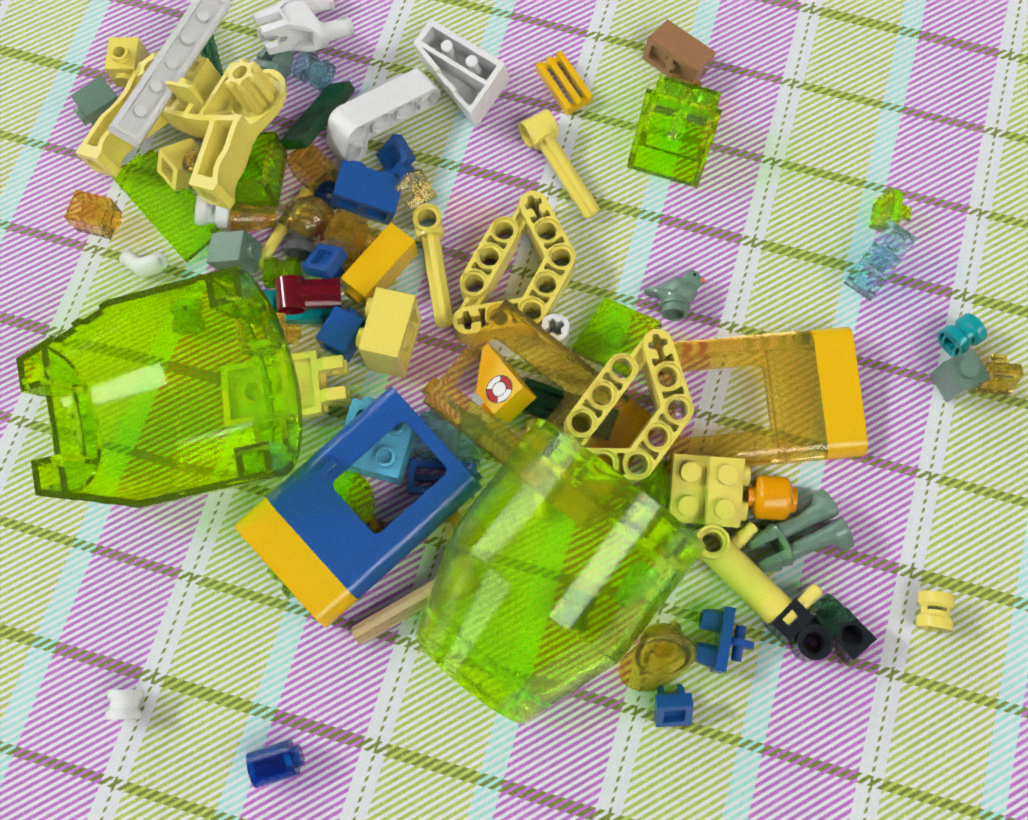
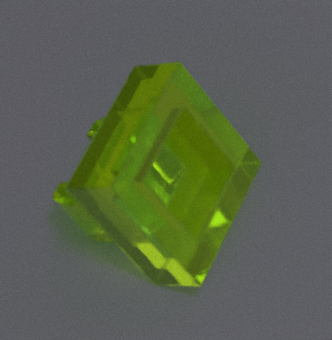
[869,188,912,232]

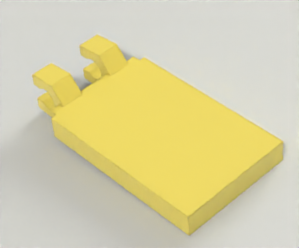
[221,350,352,430]

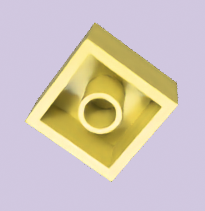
[356,287,422,378]

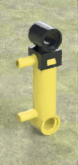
[691,522,833,662]

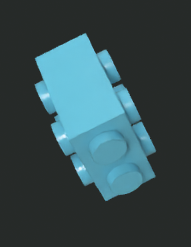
[335,397,417,486]

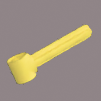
[518,110,600,219]
[413,203,453,328]

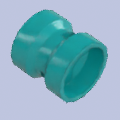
[937,313,987,357]

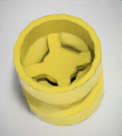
[916,590,955,633]

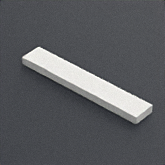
[108,0,232,149]

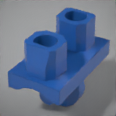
[693,606,754,674]

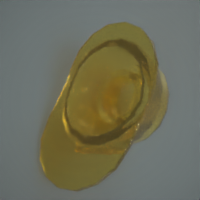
[619,621,697,692]

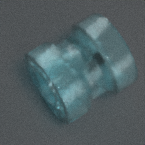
[293,51,336,92]

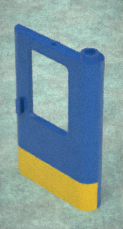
[234,386,483,628]

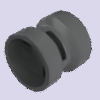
[284,218,319,261]

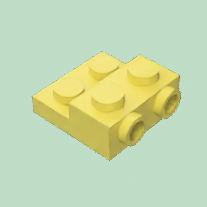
[667,453,751,528]

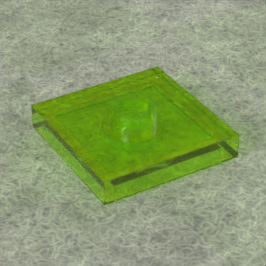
[572,297,662,378]

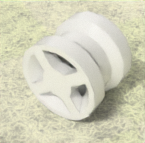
[105,690,144,720]

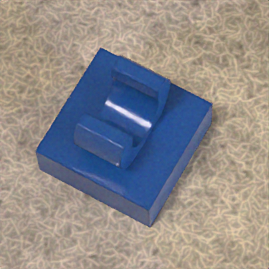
[302,243,348,280]
[654,684,694,727]

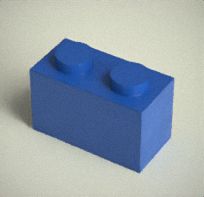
[329,159,404,225]

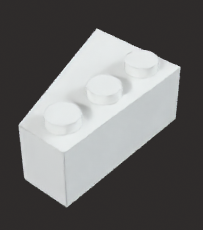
[413,18,510,128]

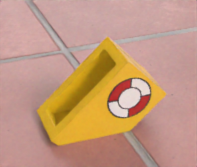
[476,343,537,424]

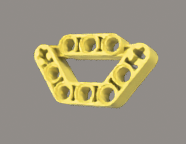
[452,190,576,345]
[550,329,694,482]

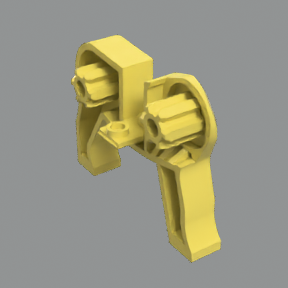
[76,51,287,210]

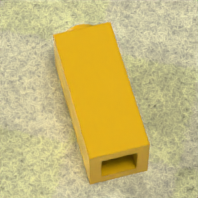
[341,222,418,306]

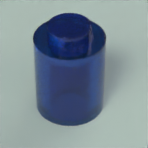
[246,739,305,789]

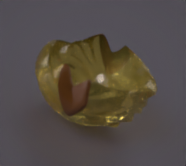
[278,196,338,241]

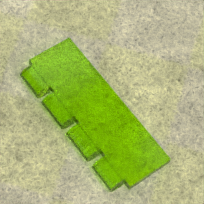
[112,150,220,263]

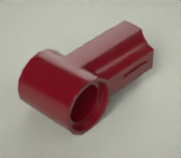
[275,275,341,315]

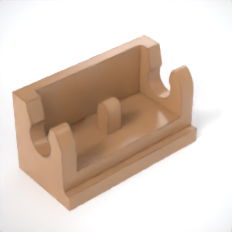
[642,19,716,91]

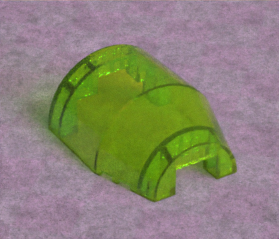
[16,265,303,508]
[415,418,707,724]

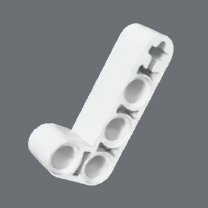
[326,68,441,162]

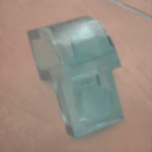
[844,220,918,301]

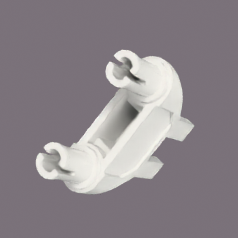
[252,0,354,55]

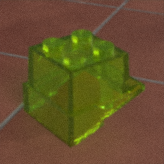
[627,75,722,188]

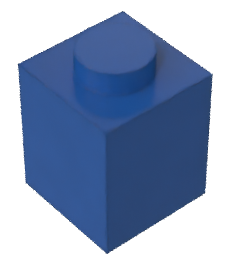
[315,305,365,363]

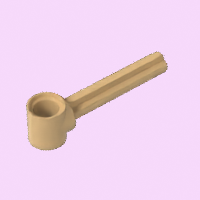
[351,553,482,645]

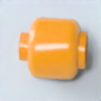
[744,475,798,521]

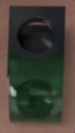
[808,593,877,665]

